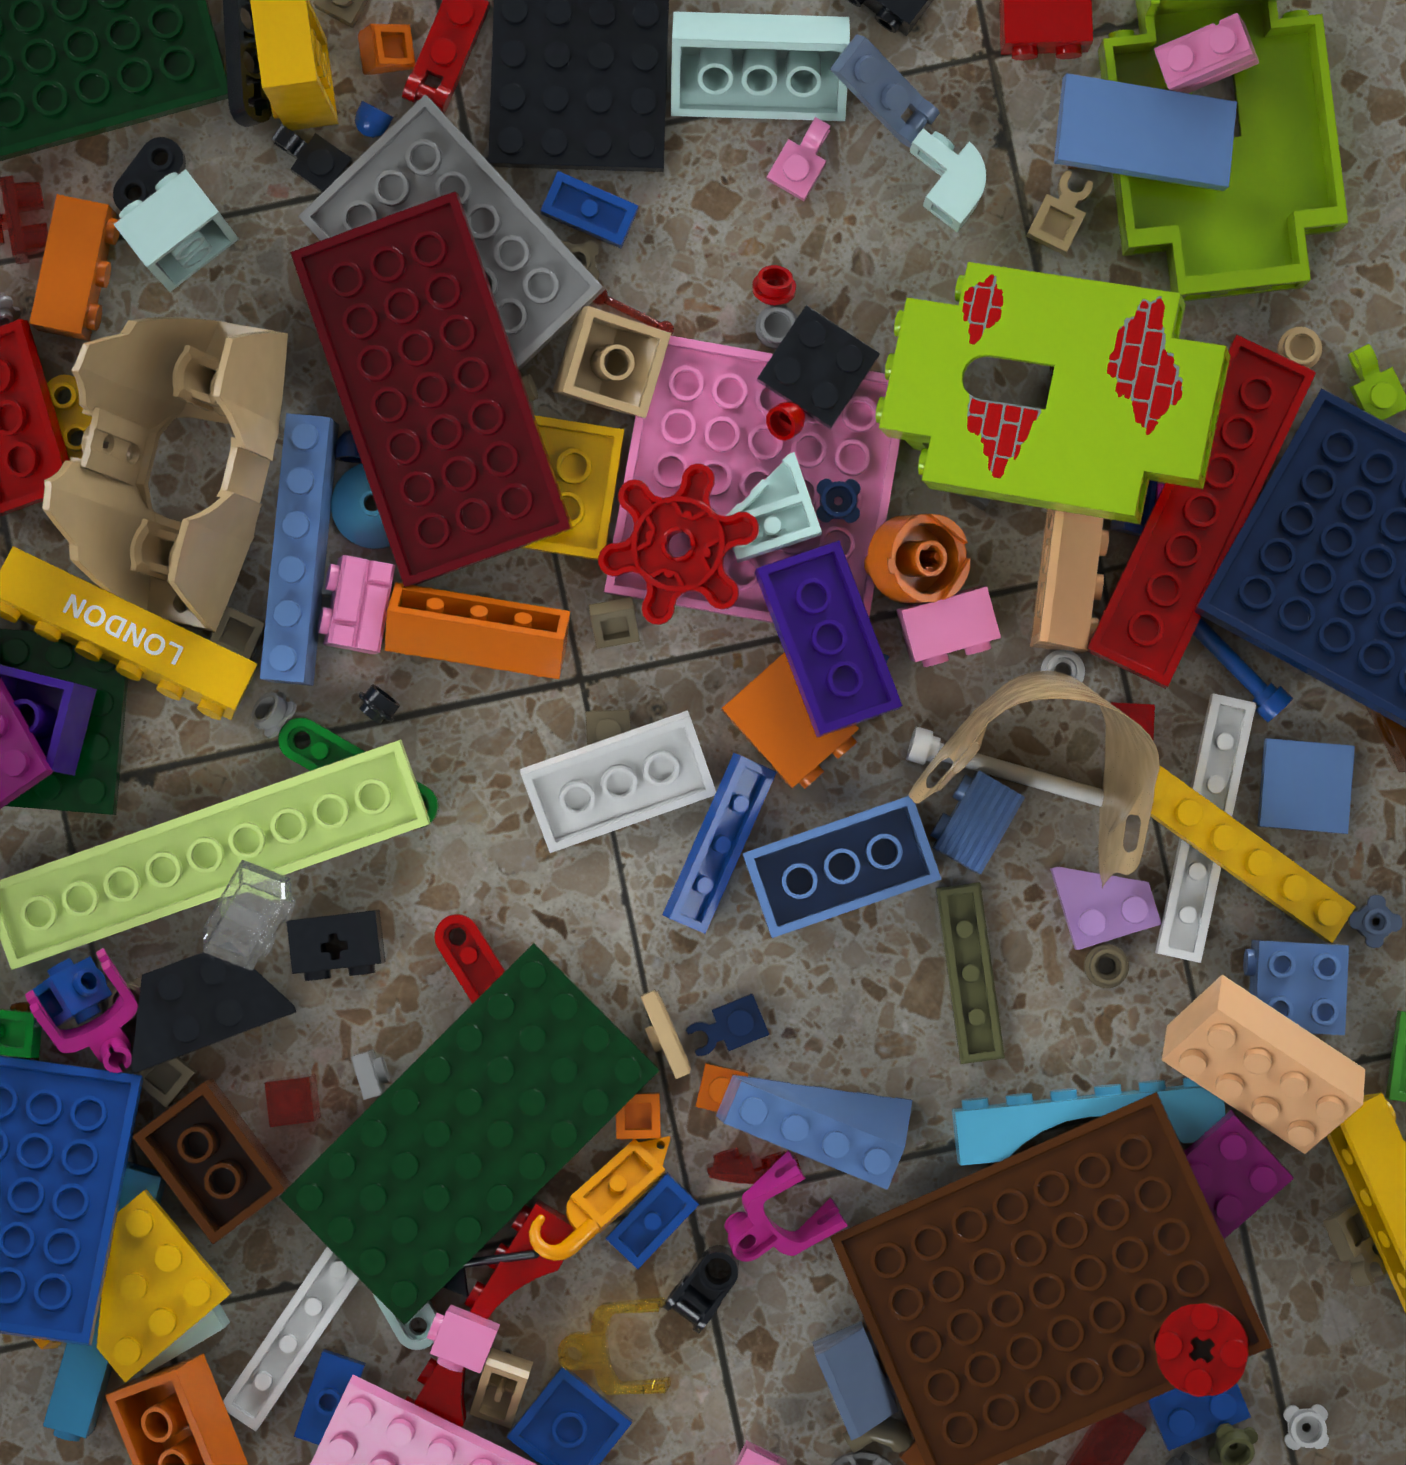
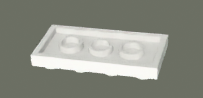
[520,710,716,853]

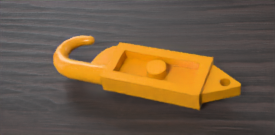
[529,1136,671,1261]

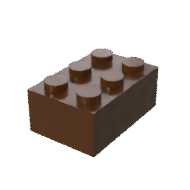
[132,1078,291,1244]

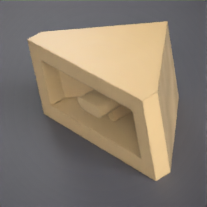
[469,1348,533,1429]

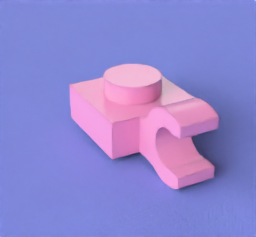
[766,117,831,201]

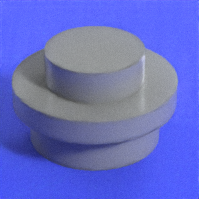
[755,305,797,349]

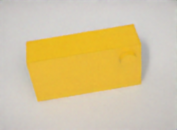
[250,0,339,131]

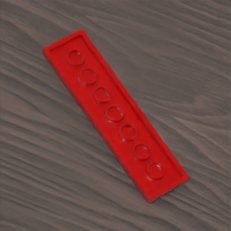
[1087,334,1316,689]

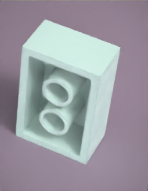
[113,169,239,292]

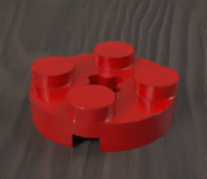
[1155,1303,1249,1397]

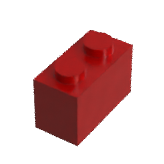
[999,0,1093,61]

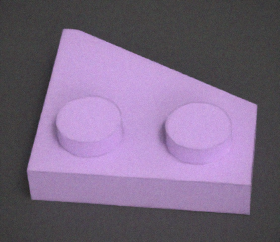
[1050,867,1162,950]

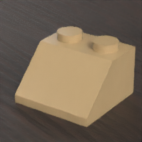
[552,306,671,418]

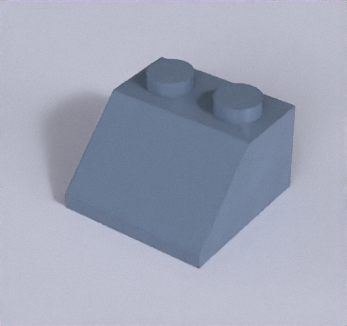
[812,1321,899,1440]

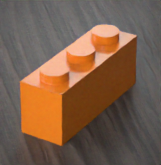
[29,194,120,341]

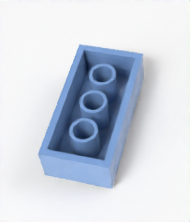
[742,796,942,938]

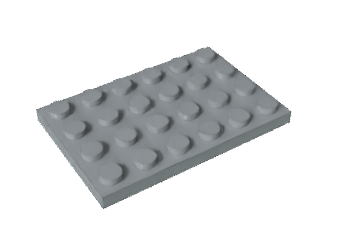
[298,94,605,371]

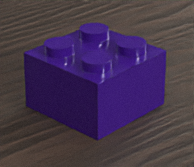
[0,665,97,776]

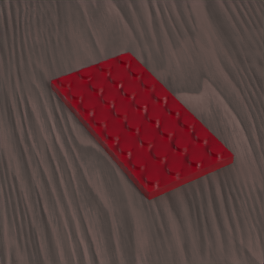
[290,191,573,587]

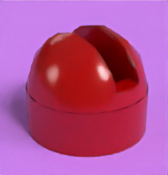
[766,402,806,441]

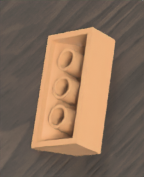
[1030,509,1109,653]

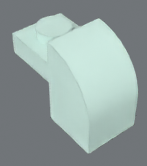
[910,128,986,232]

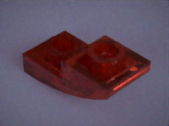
[707,1147,801,1184]

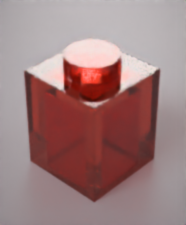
[264,1073,321,1127]

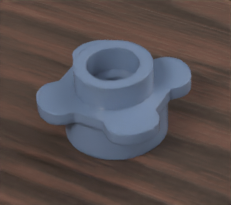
[1348,895,1403,948]

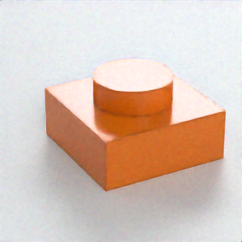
[695,1063,749,1112]
[616,1092,661,1139]

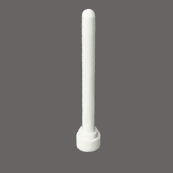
[906,726,1104,807]

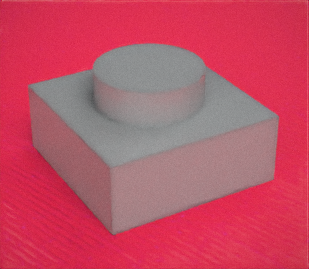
[351,1049,390,1100]

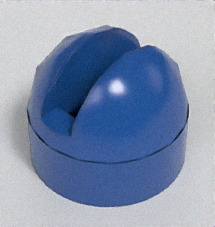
[355,101,393,138]

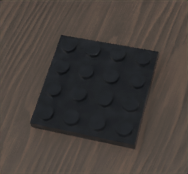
[488,0,669,172]

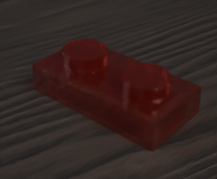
[1065,1411,1147,1465]

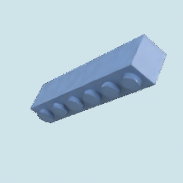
[260,413,339,686]

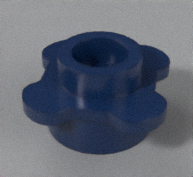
[816,479,861,523]

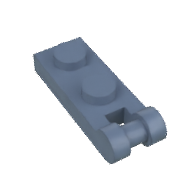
[830,34,940,148]

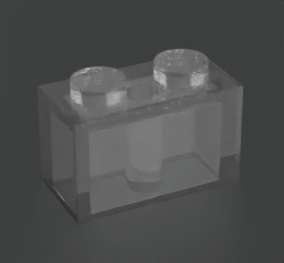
[203,860,296,970]

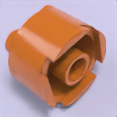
[864,514,970,604]

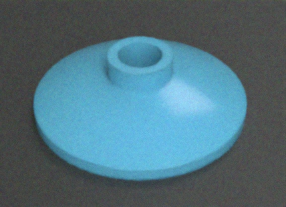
[331,463,390,549]

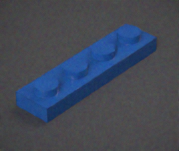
[662,753,777,934]

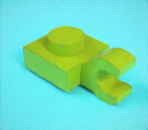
[1347,344,1406,420]

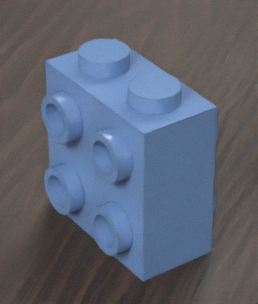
[1243,940,1349,1035]

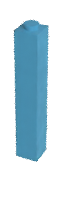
[43,1162,166,1441]

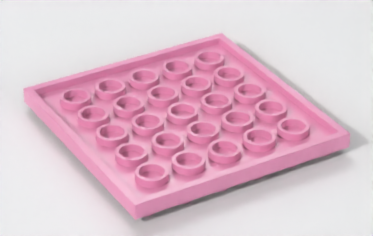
[604,336,900,623]

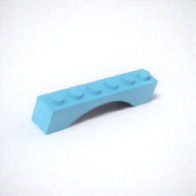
[952,1077,1226,1166]

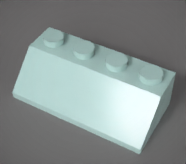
[671,12,850,121]

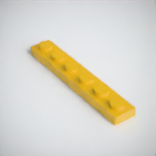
[1150,766,1356,943]

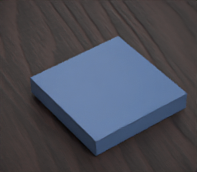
[1257,738,1355,834]

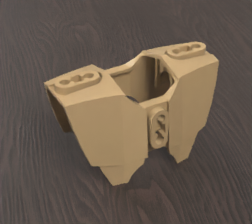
[42,317,288,632]

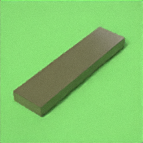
[935,882,1005,1064]

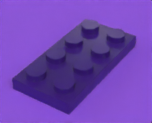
[754,540,903,738]

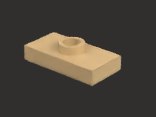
[641,989,692,1079]

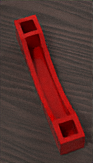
[405,1199,574,1427]

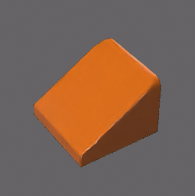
[358,24,415,75]

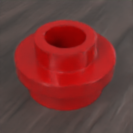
[752,265,796,306]

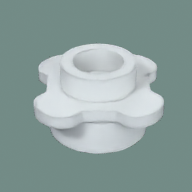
[1283,1404,1329,1450]

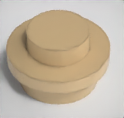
[1277,327,1322,369]

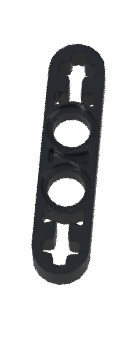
[223,0,272,127]

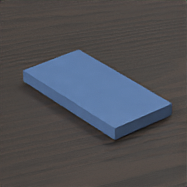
[1054,73,1237,191]

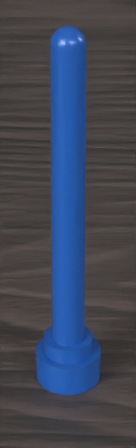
[1193,618,1293,723]

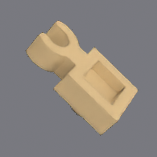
[1026,170,1093,255]

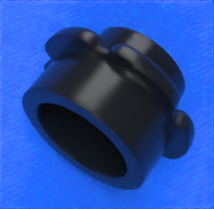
[359,684,400,724]

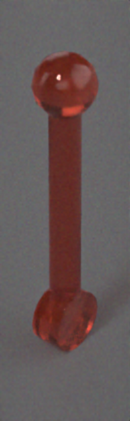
[593,289,674,335]

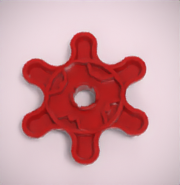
[598,463,759,625]

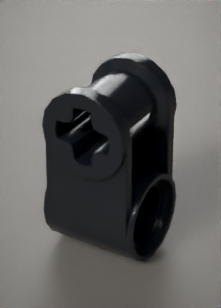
[662,1245,739,1334]

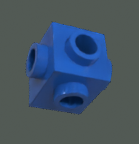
[29,956,113,1027]

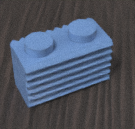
[930,771,1025,874]

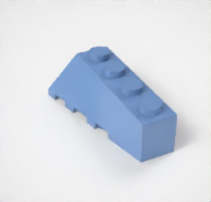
[716,1075,913,1190]

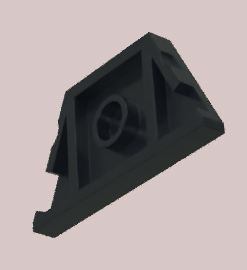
[131,943,297,1074]

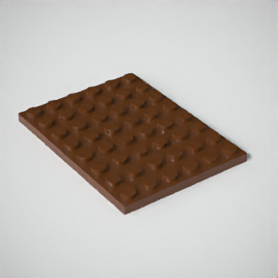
[830,1092,1273,1465]

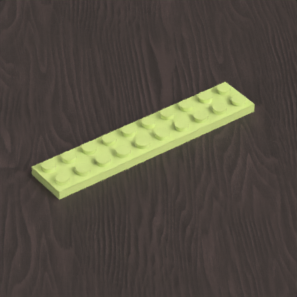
[0,739,431,970]

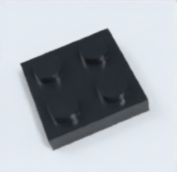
[757,305,880,430]

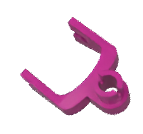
[25,948,138,1073]
[724,1150,848,1262]

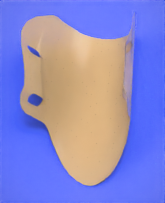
[909,671,1160,888]

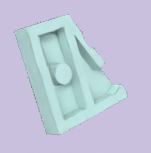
[726,452,822,563]

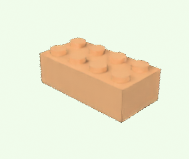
[1162,975,1365,1154]

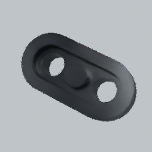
[113,137,186,211]

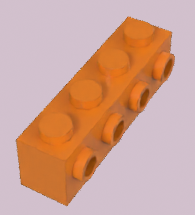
[384,582,570,679]

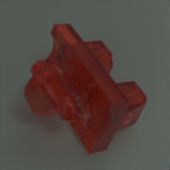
[0,175,49,264]

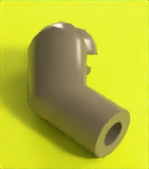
[843,1417,912,1453]

